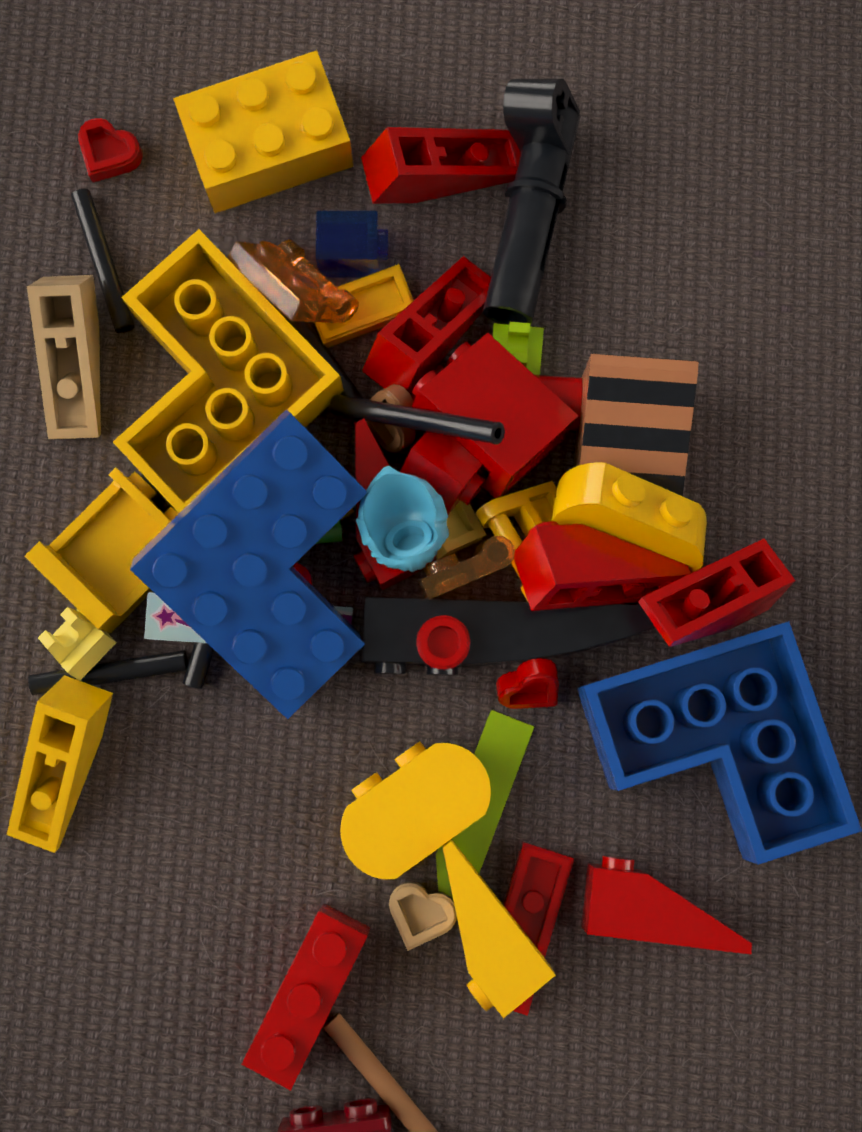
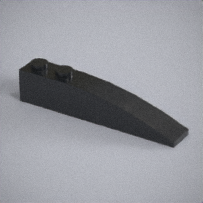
[363,597,656,676]

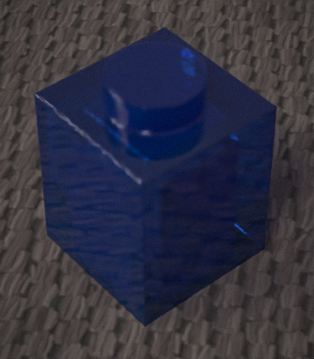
[316,211,389,278]

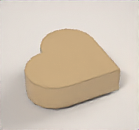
[389,881,457,951]

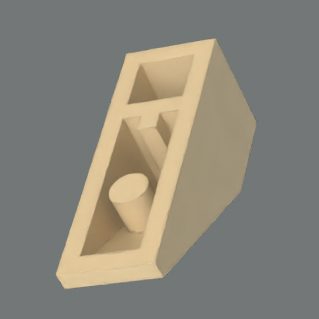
[27,275,101,439]

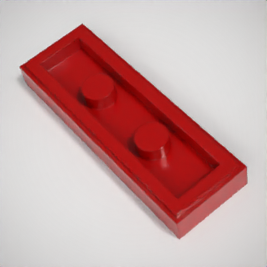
[503,841,574,1016]

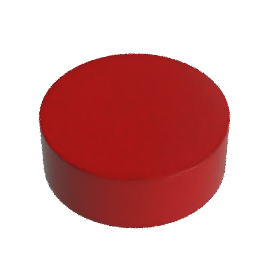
[417,615,470,670]

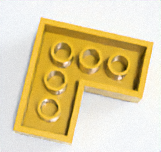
[113,229,344,513]

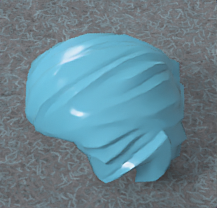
[356,466,449,572]

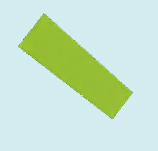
[435,710,534,900]

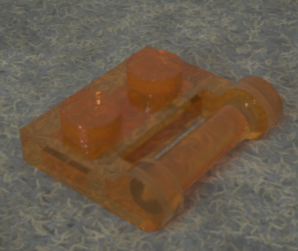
[227,239,359,323]
[417,536,515,600]

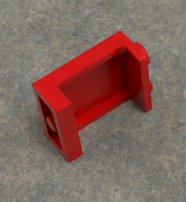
[412,333,579,499]

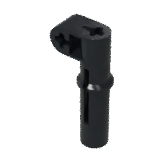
[483,79,581,325]

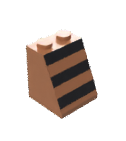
[574,354,699,496]

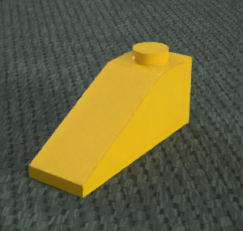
[7,675,113,853]
[443,839,556,1019]

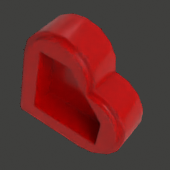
[78,118,143,183]
[496,658,559,709]

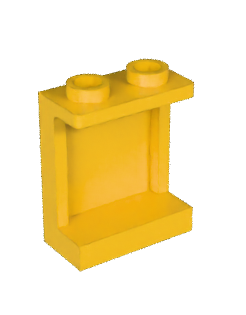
[25,467,179,633]

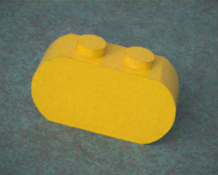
[551,462,707,573]
[340,741,491,879]

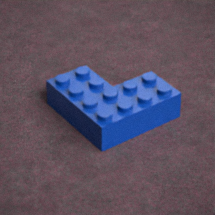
[130,409,368,719]
[577,621,862,865]

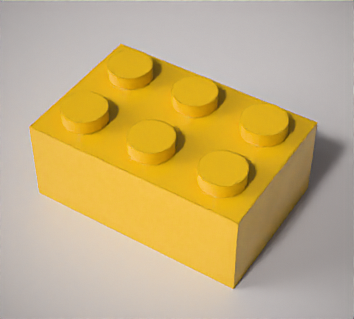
[173,50,354,213]

